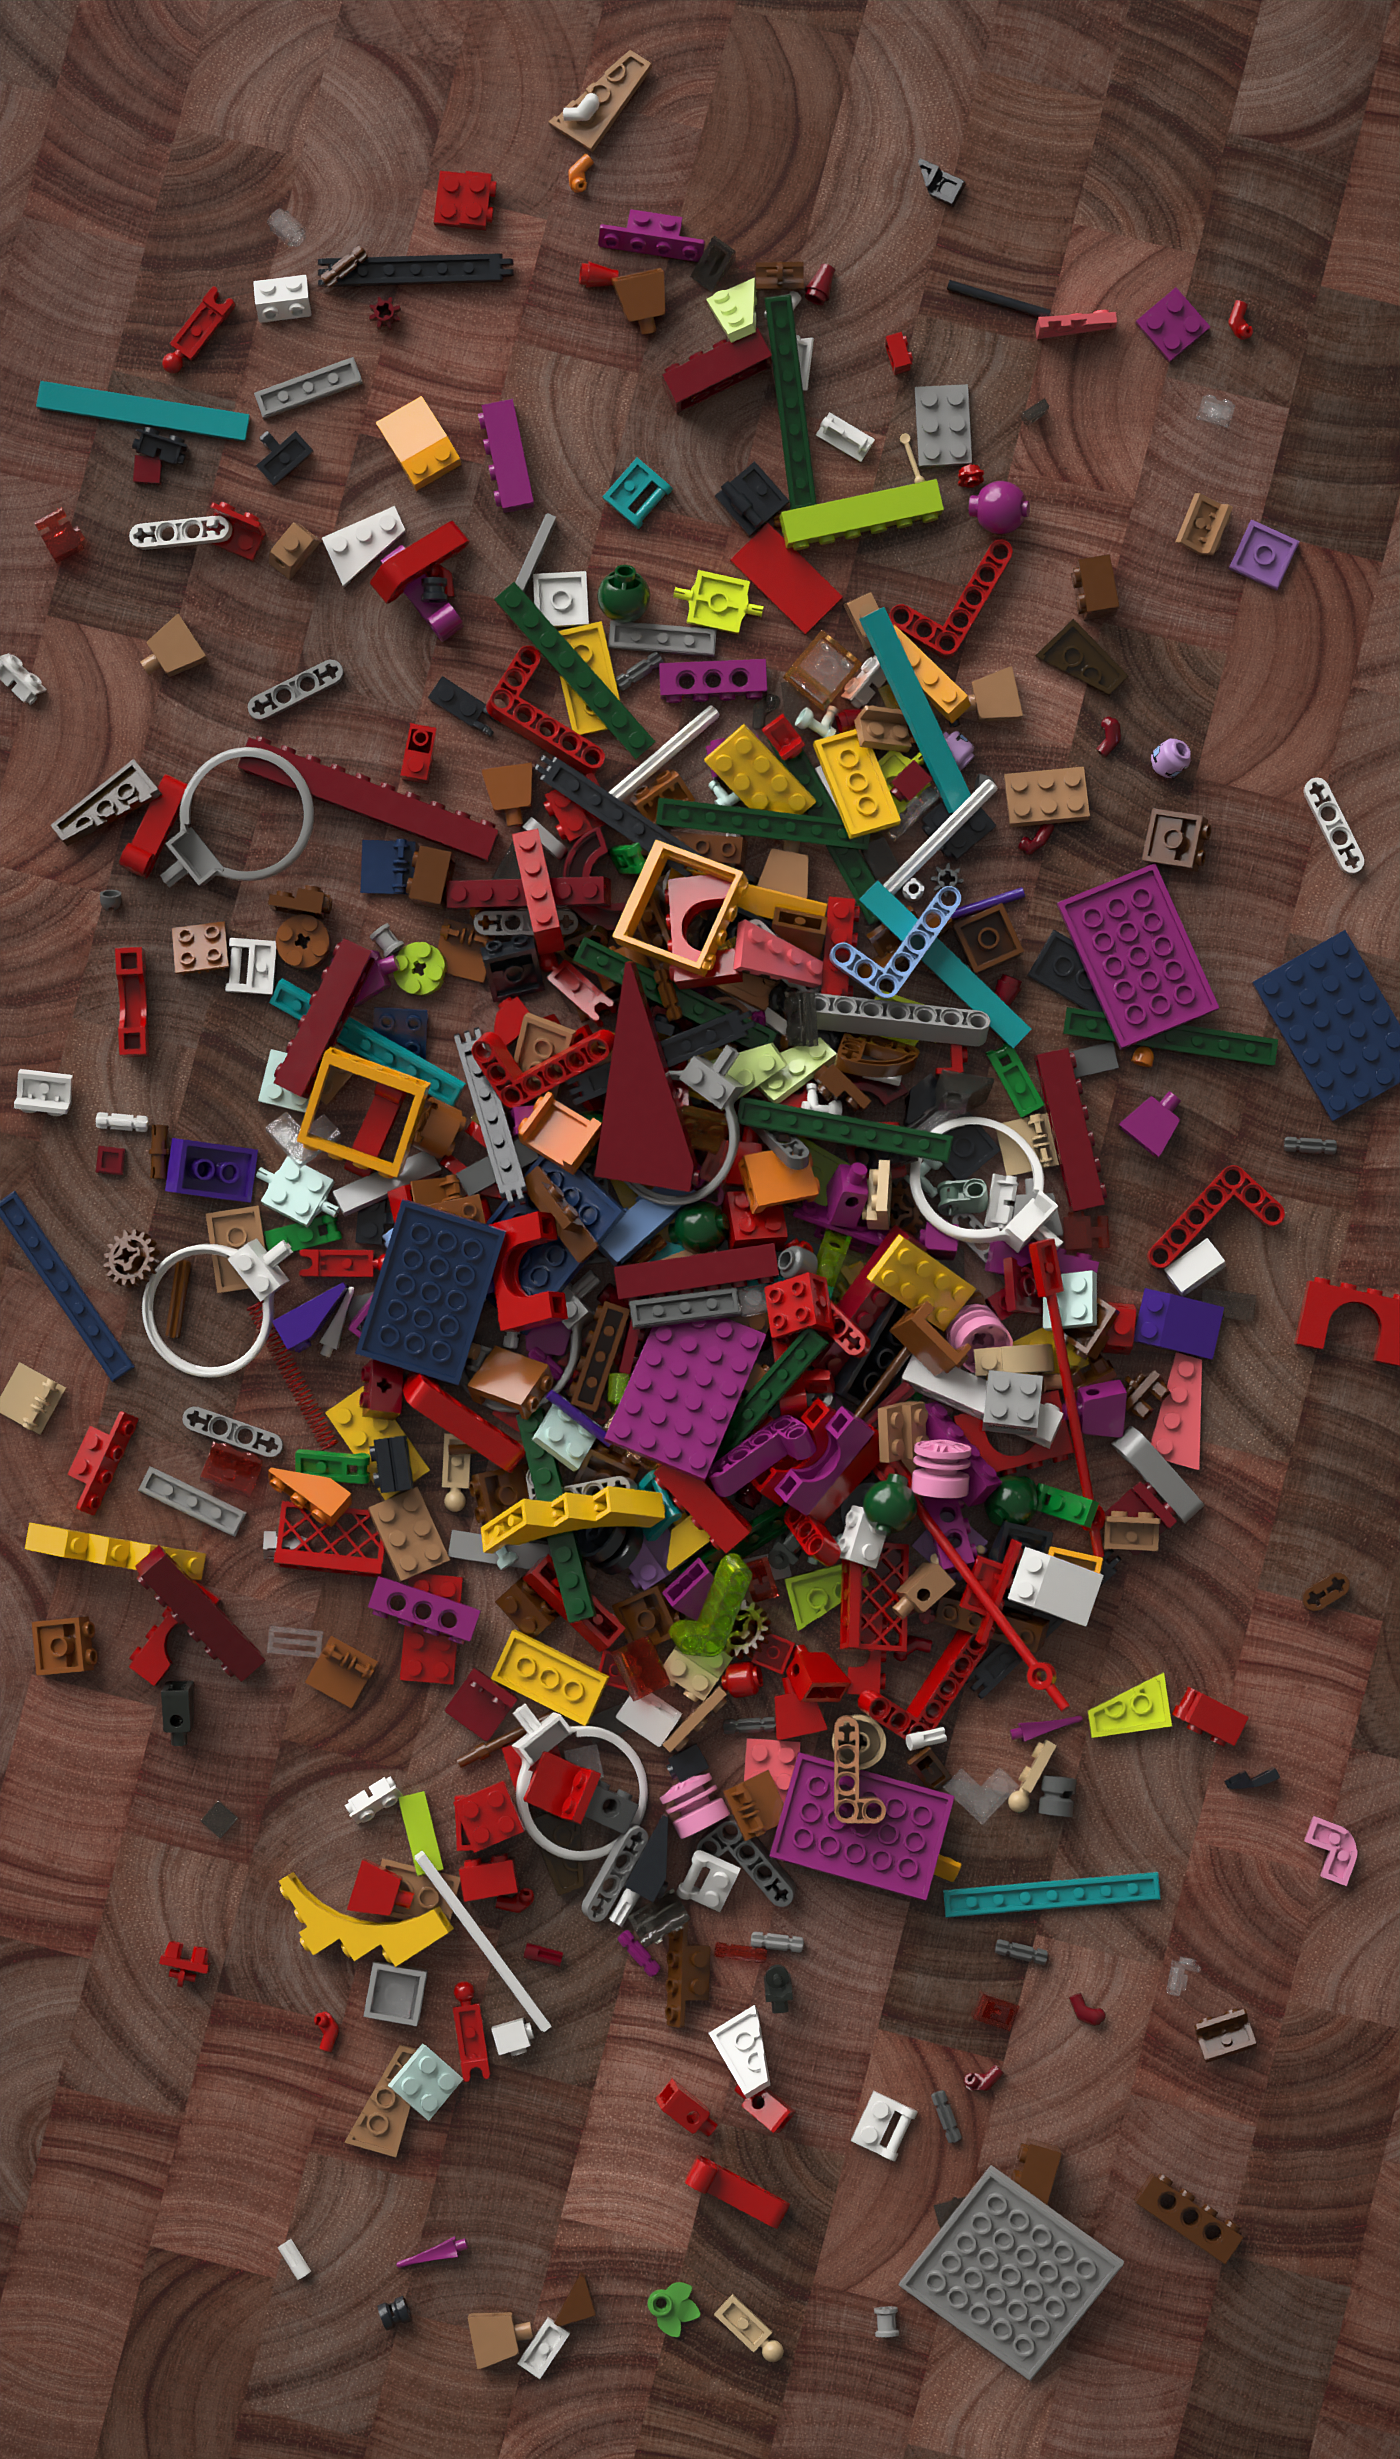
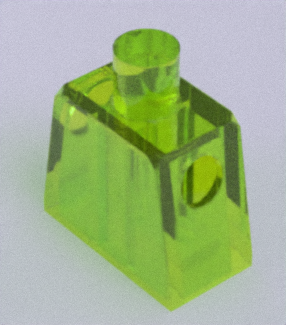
[816,1228,852,1287]

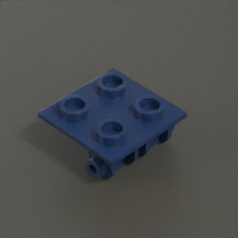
[360,839,416,895]
[373,1007,428,1060]

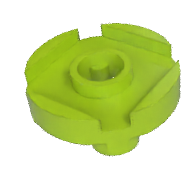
[393,942,447,996]

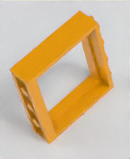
[612,840,749,977]
[297,1047,431,1179]

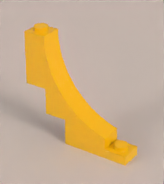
[481,1486,665,1554]

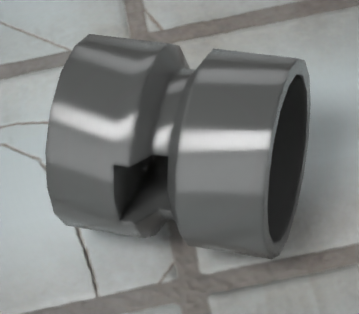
[1038,1775,1077,1817]

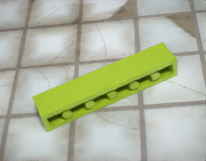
[779,479,944,550]

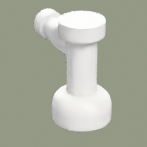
[801,1083,842,1116]

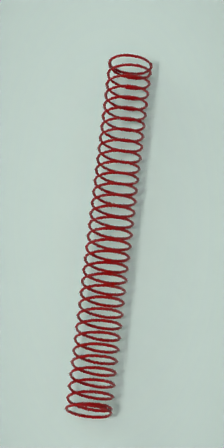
[246,1301,339,1451]

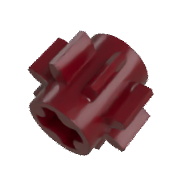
[369,296,401,330]

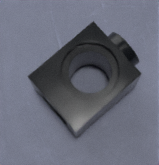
[666,1743,709,1783]

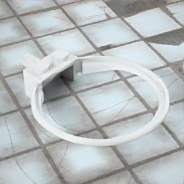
[910,1117,1063,1253]
[142,1238,293,1378]
[512,1704,648,1861]

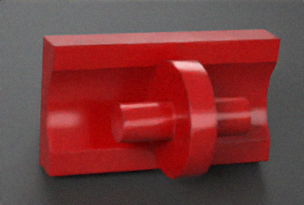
[159,1941,211,1988]

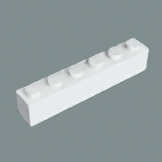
[901,1354,1063,1449]

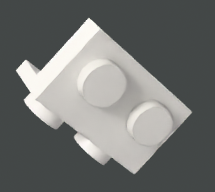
[254,275,311,323]
[14,1069,73,1116]
[838,1505,886,1569]

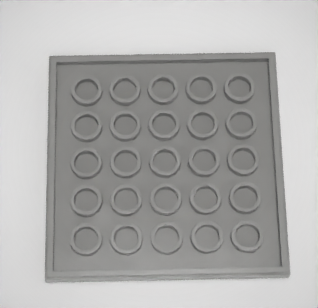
[899,2165,1124,2381]

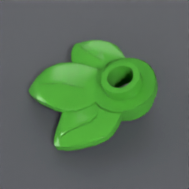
[648,2282,700,2337]

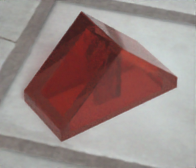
[741,1556,779,1603]
[971,1990,1020,2031]

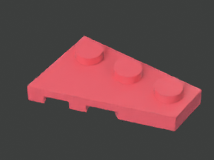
[1035,309,1117,339]

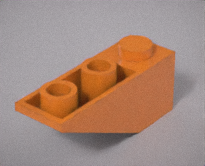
[268,1468,352,1527]

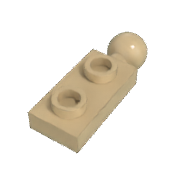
[442,1433,471,1512]
[1008,1739,1057,1812]
[714,2294,784,2362]

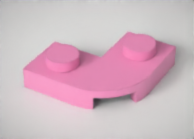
[1304,1816,1357,1886]

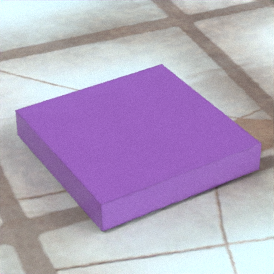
[1229,520,1300,591]

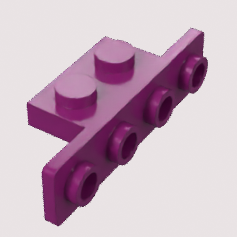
[598,209,705,262]
[792,1199,891,1254]

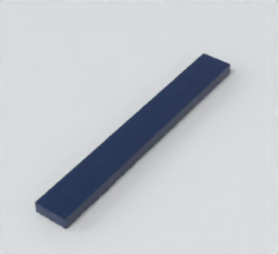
[0,1191,135,1382]

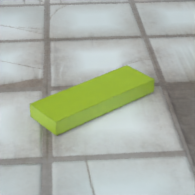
[398,1791,444,1877]

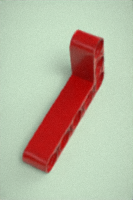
[889,539,1013,659]
[486,646,605,775]
[471,1030,615,1108]
[1146,1165,1285,1269]
[402,1371,526,1473]
[784,1425,880,1566]
[858,1629,989,1740]

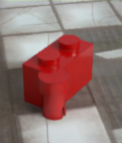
[1172,1687,1249,1747]

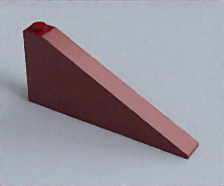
[595,961,701,1192]

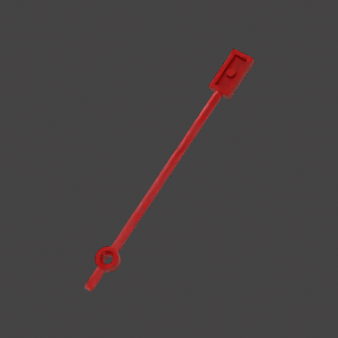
[1028,1238,1105,1557]
[873,1460,1070,1712]

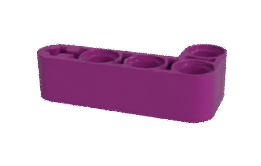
[380,545,464,642]
[708,1415,816,1497]

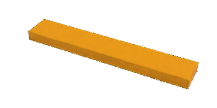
[665,868,827,919]

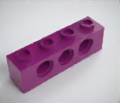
[659,659,767,703]
[915,1466,978,1574]
[368,1576,482,1645]

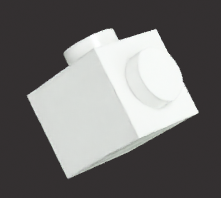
[492,2017,534,2056]

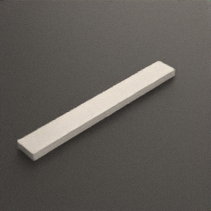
[415,1851,552,2032]

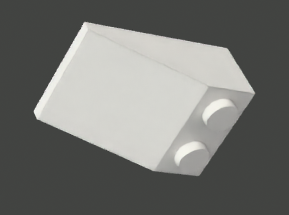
[1008,1547,1104,1627]

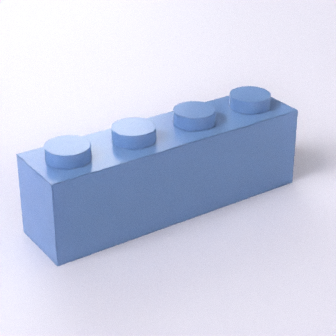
[598,1186,695,1267]

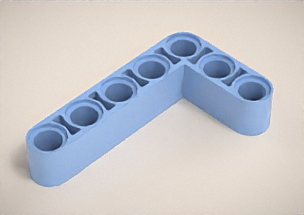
[830,886,961,999]

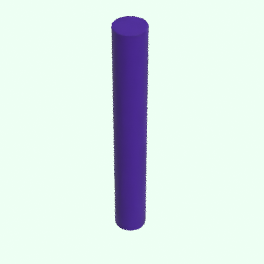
[951,887,1025,921]
[546,1389,611,1447]

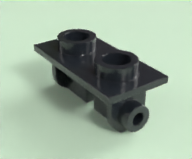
[132,427,189,466]

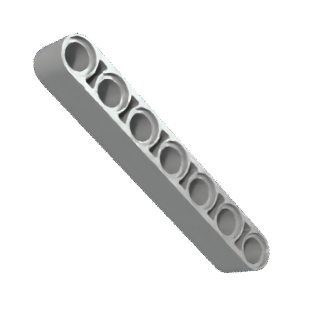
[803,993,990,1046]

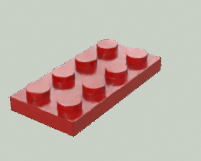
[400,1573,463,1684]

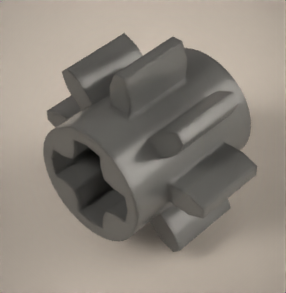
[930,863,964,898]

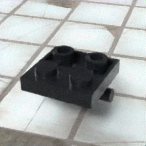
[715,461,790,537]

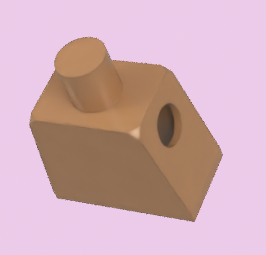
[269,523,321,580]
[843,592,879,650]
[140,614,208,677]
[964,666,1023,722]
[757,840,808,899]
[892,1562,956,1619]
[468,2312,533,2369]

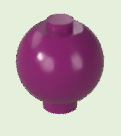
[969,481,1030,534]

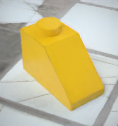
[666,1512,710,1572]

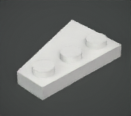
[322,506,406,588]
[709,2005,770,2099]

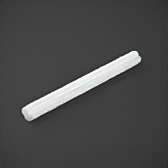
[609,705,720,801]
[883,779,998,895]

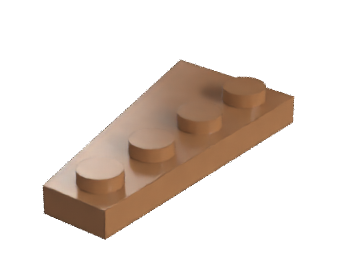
[548,50,653,152]
[344,2044,417,2157]

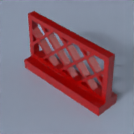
[274,1501,385,1578]
[840,1543,909,1652]

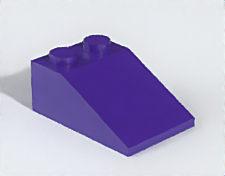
[165,1138,258,1203]
[272,1283,348,1353]
[1134,1288,1224,1360]

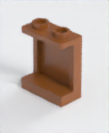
[890,1301,972,1376]
[467,1346,554,1420]

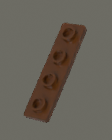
[857,906,955,978]
[524,1166,599,1263]
[665,1917,710,2028]

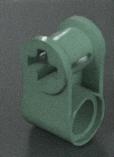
[937,1178,989,1216]

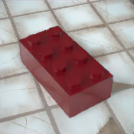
[662,327,772,414]

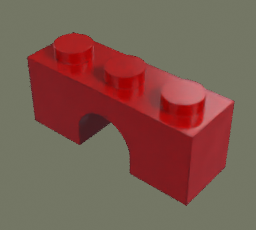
[847,1613,887,1694]

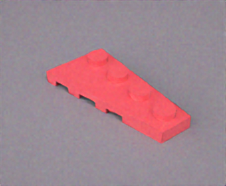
[733,919,823,988]
[1150,1352,1202,1470]

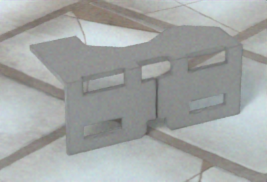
[263,1531,309,1559]

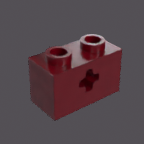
[359,1359,403,1421]

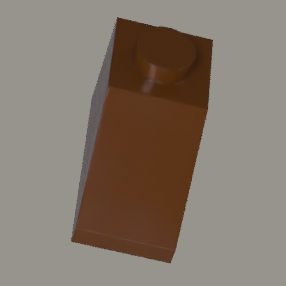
[772,906,828,958]

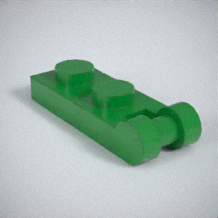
[608,842,647,874]
[985,1042,1045,1118]
[264,1214,343,1252]
[295,1449,370,1484]
[1037,1483,1099,1528]

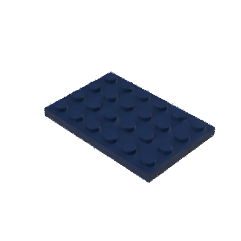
[1252,930,1400,1122]
[486,1155,626,1335]
[355,1199,506,1385]

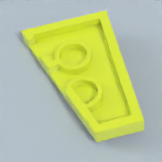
[1087,1673,1172,1738]

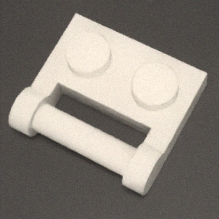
[225,938,277,995]
[676,1850,741,1912]
[851,2090,918,2161]

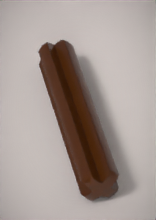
[165,1260,191,1339]

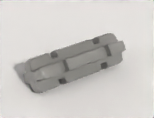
[751,1932,804,1953]

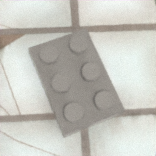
[915,384,972,468]

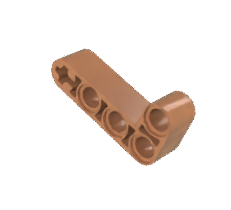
[834,1715,886,1823]

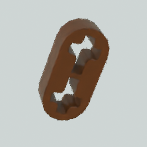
[1301,1573,1350,1611]

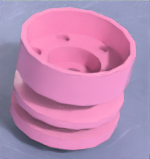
[945,1304,1013,1373]
[911,1440,972,1498]
[660,1773,730,1839]

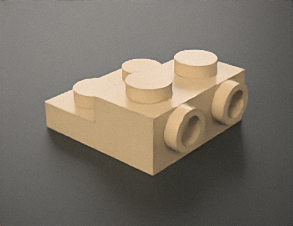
[862,1160,892,1230]
[659,1626,734,1702]

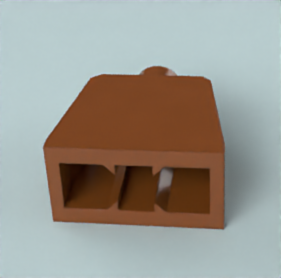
[611,268,665,334]
[481,762,533,827]

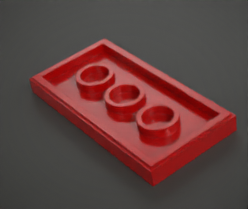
[730,523,843,635]

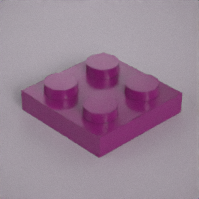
[1135,287,1210,363]

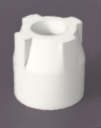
[902,878,924,902]

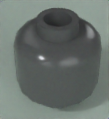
[778,1246,818,1279]

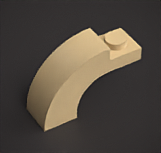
[973,1344,1054,1376]

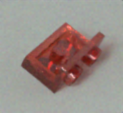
[200,1442,263,1498]
[611,1635,671,1702]

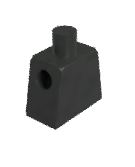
[161,1681,194,1746]

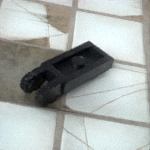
[428,676,501,737]

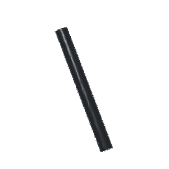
[947,280,1051,317]

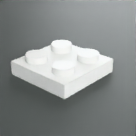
[533,571,589,627]

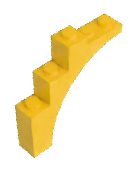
[25,1523,206,1580]
[279,1872,454,1967]

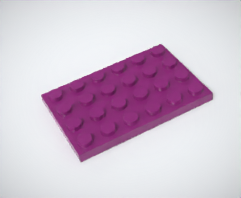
[1057,863,1219,1050]
[604,1294,766,1482]
[769,1752,955,1901]

